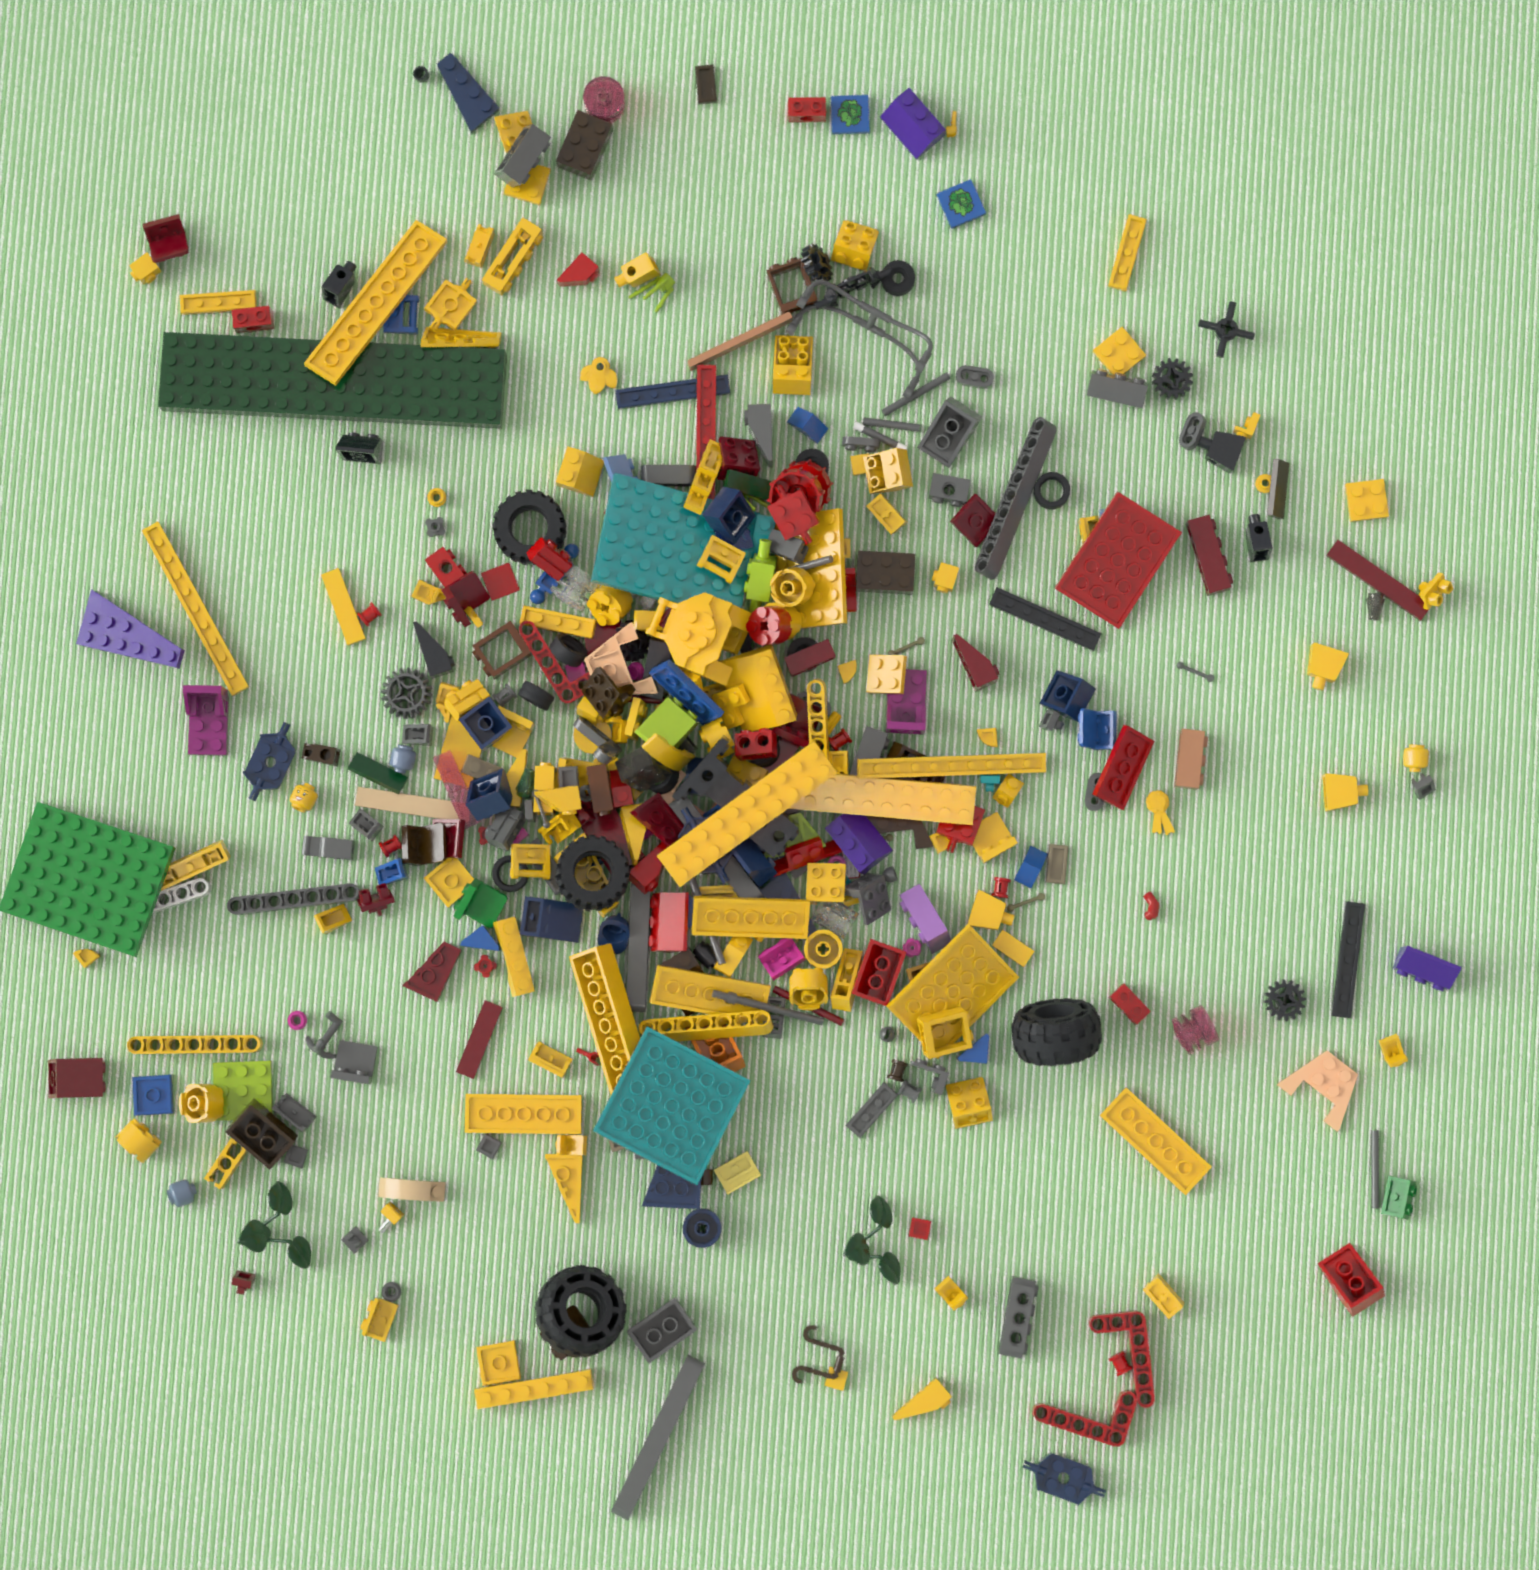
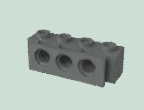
[998,1276,1039,1359]

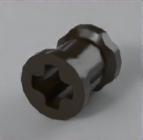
[887,1059,908,1082]

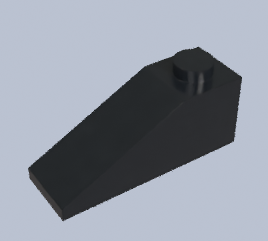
[413,621,456,679]

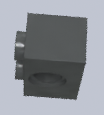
[929,473,971,507]

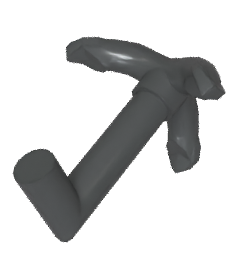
[306,1011,343,1059]

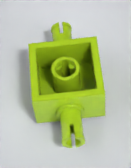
[744,539,777,613]

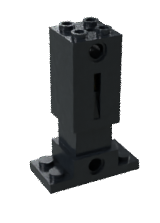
[672,735,799,858]

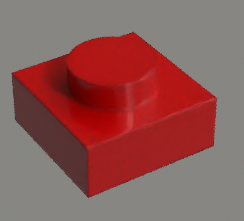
[908,1217,931,1240]

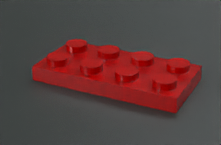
[1092,725,1155,811]

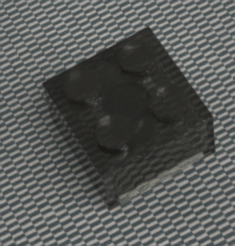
[615,747,672,792]

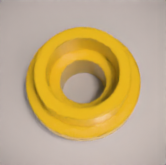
[1255,474,1271,493]
[427,488,446,507]

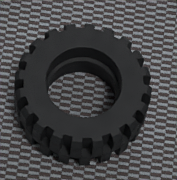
[493,490,567,565]
[556,835,630,912]

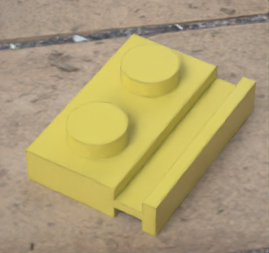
[714,1151,761,1195]

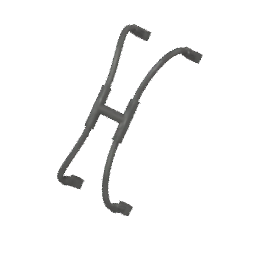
[786,280,933,399]

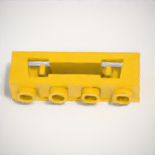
[482,217,543,296]
[161,839,231,891]

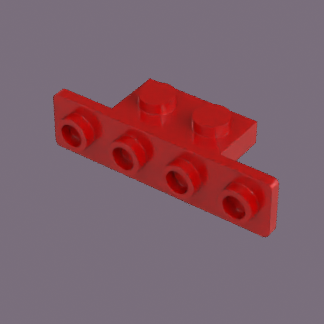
[773,836,842,877]

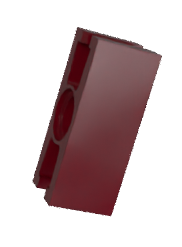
[784,639,836,677]

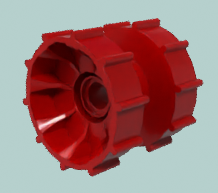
[767,459,834,513]

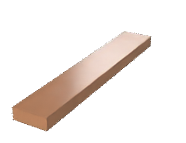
[687,312,793,371]

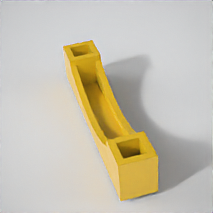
[474,1368,594,1409]

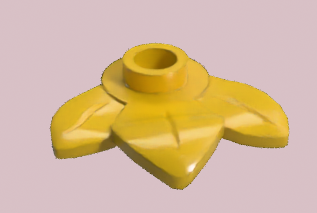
[580,357,617,395]

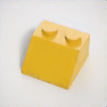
[556,446,604,497]
[534,786,582,815]

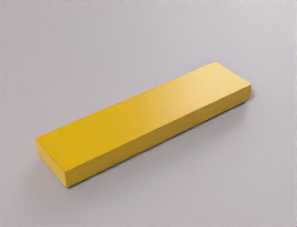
[1108,214,1147,292]
[180,290,257,315]
[321,568,366,646]
[519,605,597,639]

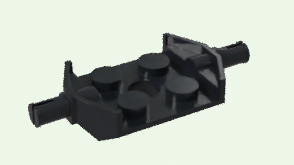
[814,267,892,310]

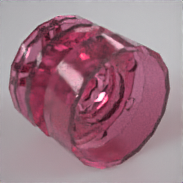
[1171,1005,1219,1055]

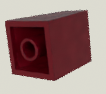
[48,1058,106,1098]

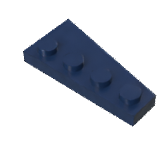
[437,52,500,134]

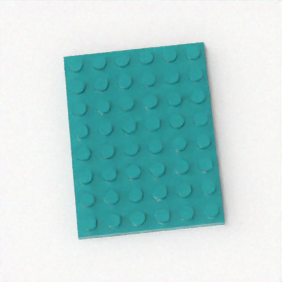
[591,473,760,608]

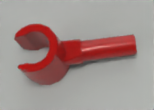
[576,1048,600,1066]

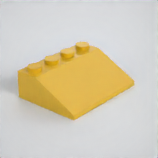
[718,645,797,731]

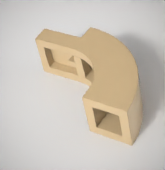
[378,1177,446,1202]

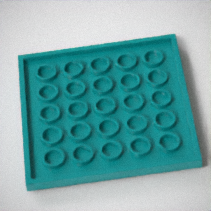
[593,1026,750,1185]

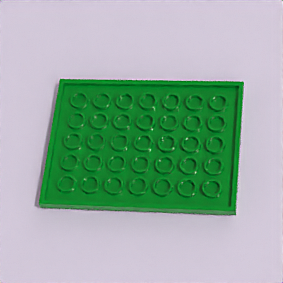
[0,802,176,957]

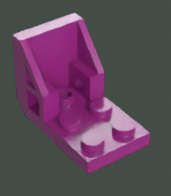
[886,669,927,735]
[183,685,229,756]

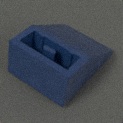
[520,896,583,943]

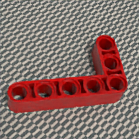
[519,621,590,703]
[1088,1310,1155,1408]
[1032,1390,1137,1447]

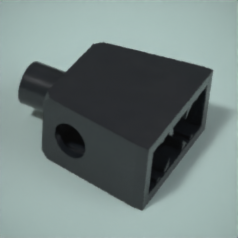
[321,261,357,309]
[1198,431,1246,474]
[1245,514,1273,563]

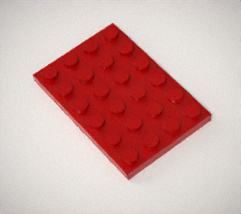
[1055,491,1182,629]

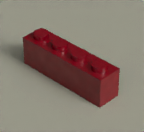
[1186,514,1233,596]

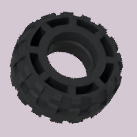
[1011,998,1102,1066]
[535,1265,627,1358]

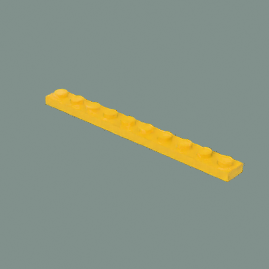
[141,522,249,696]
[857,753,1046,779]

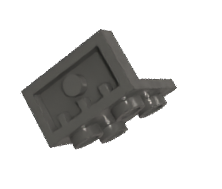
[845,873,891,925]
[330,1040,378,1084]
[910,1059,949,1095]

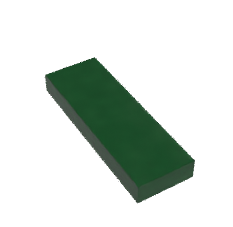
[724,470,771,500]
[348,752,408,795]

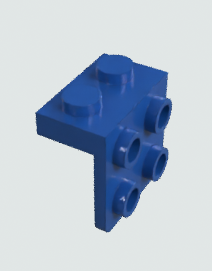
[1077,708,1117,750]

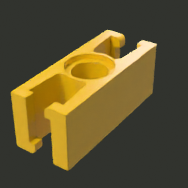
[204,1138,248,1189]

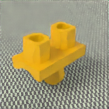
[1418,572,1453,610]

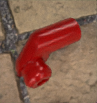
[1143,891,1160,921]

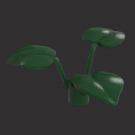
[237,1181,311,1269]
[843,1195,901,1285]

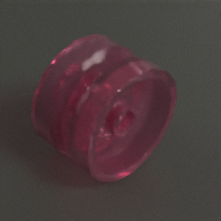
[583,76,626,123]

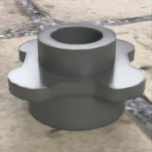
[425,517,445,537]

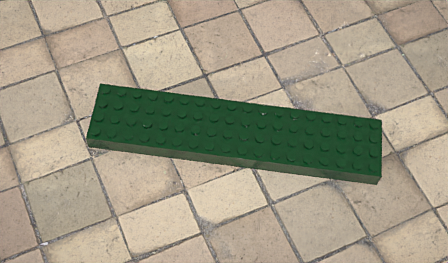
[158,332,507,429]

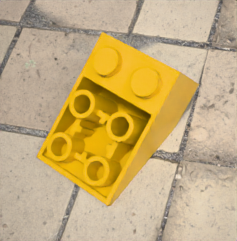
[773,335,813,395]

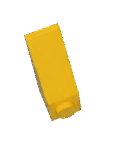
[506,749,528,808]
[620,803,646,867]
[830,948,863,1012]
[892,1378,952,1420]

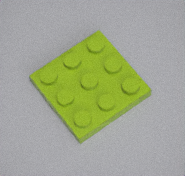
[213,1061,273,1121]

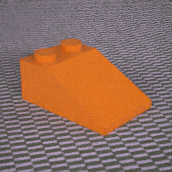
[685,1024,746,1072]

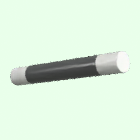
[853,422,907,449]

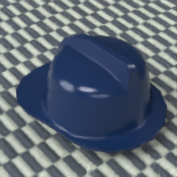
[597,913,630,955]

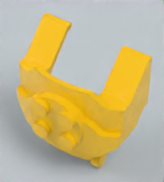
[645,592,751,686]

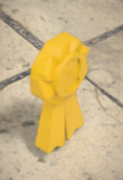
[1146,790,1175,835]

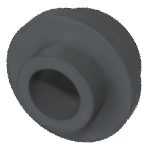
[382,1282,401,1302]

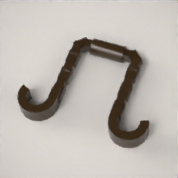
[792,1325,845,1384]

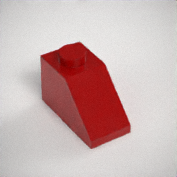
[557,252,600,287]
[610,768,635,809]

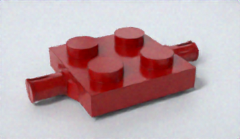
[767,484,820,545]
[936,806,985,853]

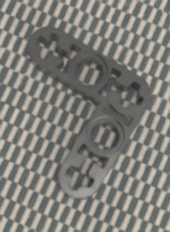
[573,716,622,764]

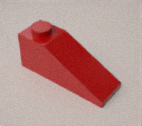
[629,842,668,895]

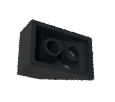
[336,432,383,464]

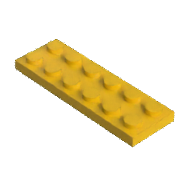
[691,896,810,939]
[649,965,771,1024]
[1099,1087,1212,1195]
[465,1094,582,1134]

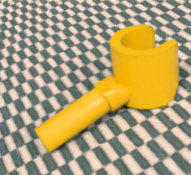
[946,111,957,137]

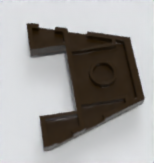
[867,816,933,849]

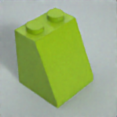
[635,697,700,749]

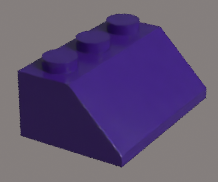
[880,88,946,160]
[825,814,894,875]
[1392,945,1462,992]

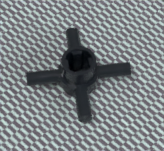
[1198,301,1255,358]

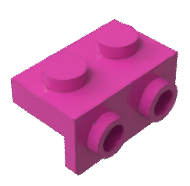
[758,938,806,981]

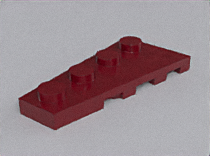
[630,792,684,847]

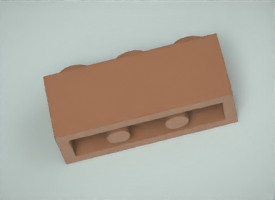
[1174,728,1208,790]

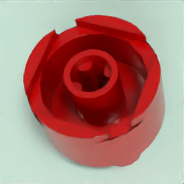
[746,606,792,646]

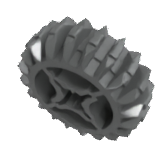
[381,667,433,719]

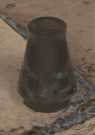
[1366,593,1385,620]

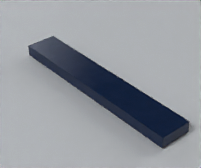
[615,374,730,409]

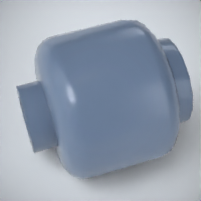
[389,744,416,774]
[166,1179,197,1207]

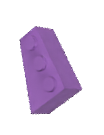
[899,884,951,954]

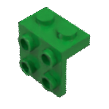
[453,878,508,928]

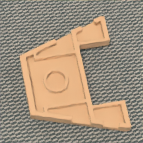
[584,622,658,694]
[1277,1051,1358,1132]

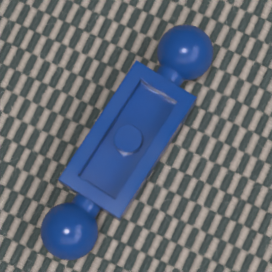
[530,543,579,604]

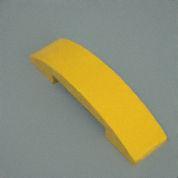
[642,733,695,771]

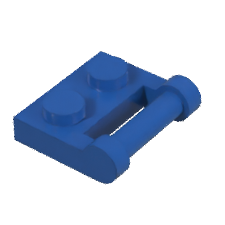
[383,295,419,335]

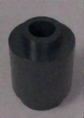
[693,941,717,969]

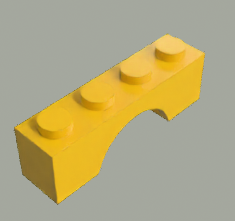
[493,917,535,997]

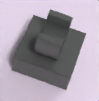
[1039,710,1064,731]
[1411,773,1436,800]
[341,1226,369,1254]

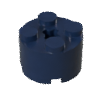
[683,1208,722,1248]

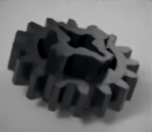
[800,243,833,281]
[1152,358,1193,400]
[613,620,651,662]
[1263,979,1306,1021]

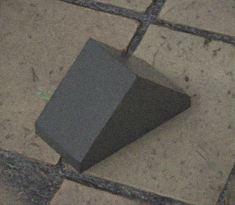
[402,724,433,746]
[349,808,384,841]

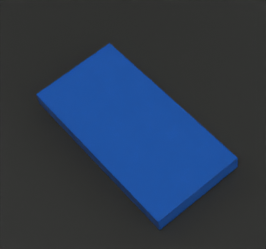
[649,659,724,725]

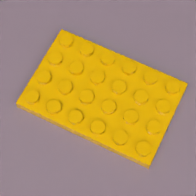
[775,508,847,629]
[886,924,1019,1059]

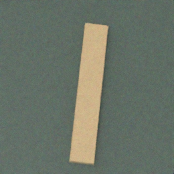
[355,787,471,824]

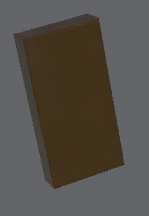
[695,64,717,105]

